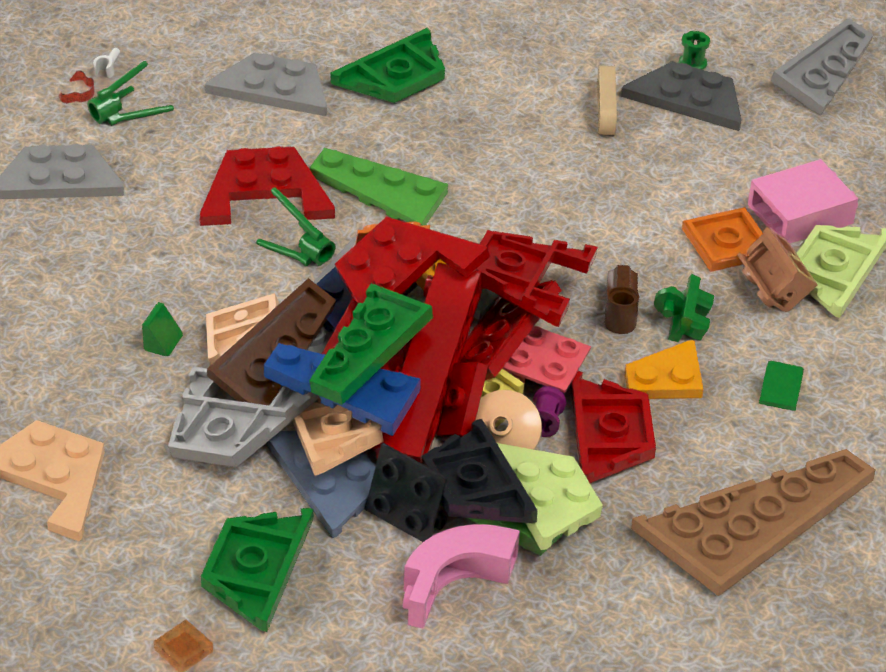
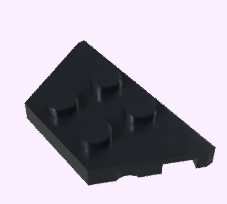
[422,419,538,523]

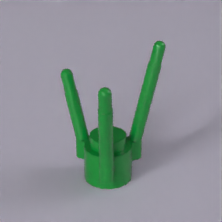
[87,61,174,126]
[256,187,336,266]

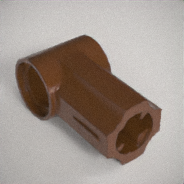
[604,265,640,334]

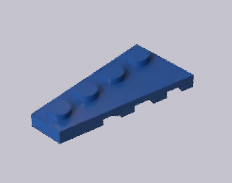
[264,343,421,436]

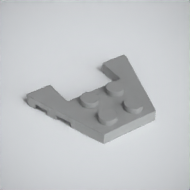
[168,366,320,468]

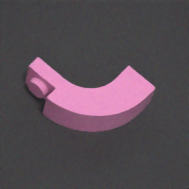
[403,524,520,629]

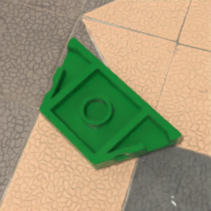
[331,28,445,103]
[201,508,314,632]

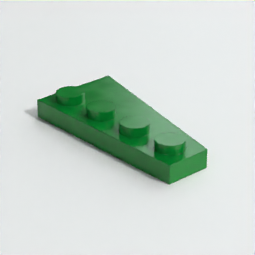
[309,283,433,405]

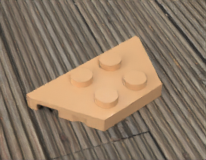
[293,397,384,476]

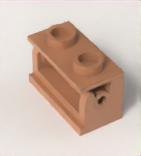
[737,227,818,312]

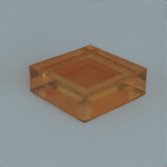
[154,620,213,672]

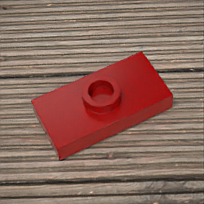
[437,362,488,438]

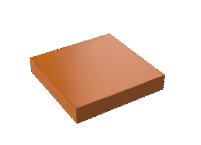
[682,207,764,272]

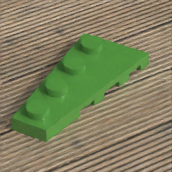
[310,147,448,226]

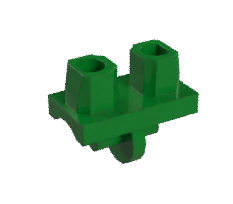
[654,274,714,342]

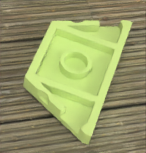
[796,225,886,318]
[497,443,603,550]

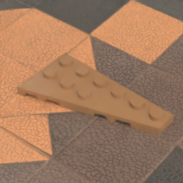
[631,449,876,596]

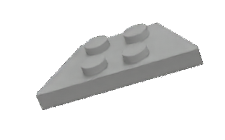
[205,53,327,116]
[0,144,124,199]

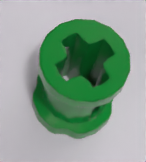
[679,31,710,70]

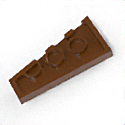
[207,278,336,406]

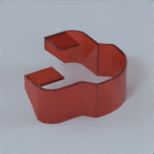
[58,71,95,104]

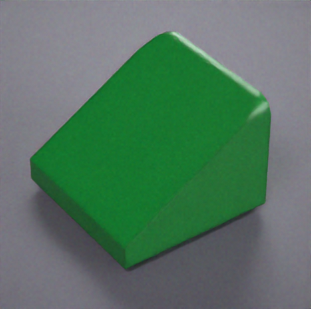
[142,302,183,356]
[759,361,804,411]

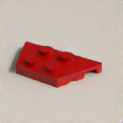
[570,371,656,483]

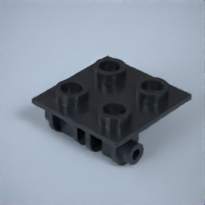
[365,443,448,542]

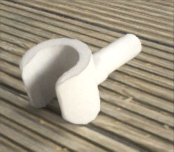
[93,48,120,78]

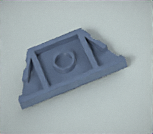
[266,431,375,538]

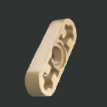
[597,65,617,135]

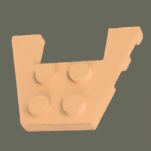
[0,420,105,542]

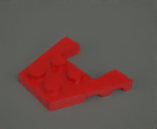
[200,146,335,226]
[335,217,490,304]
[476,230,598,327]

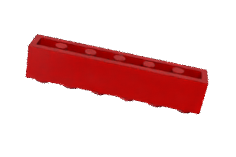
[371,262,482,464]

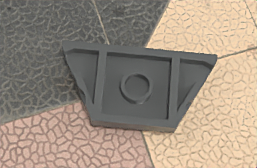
[621,61,742,131]

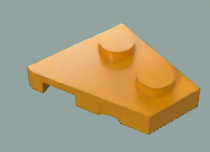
[625,340,704,399]

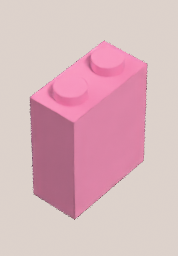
[748,159,858,243]

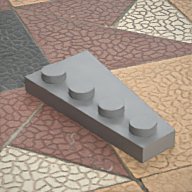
[771,18,873,115]

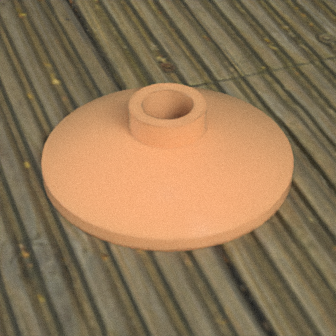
[476,390,542,450]

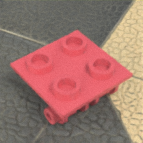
[502,326,591,393]

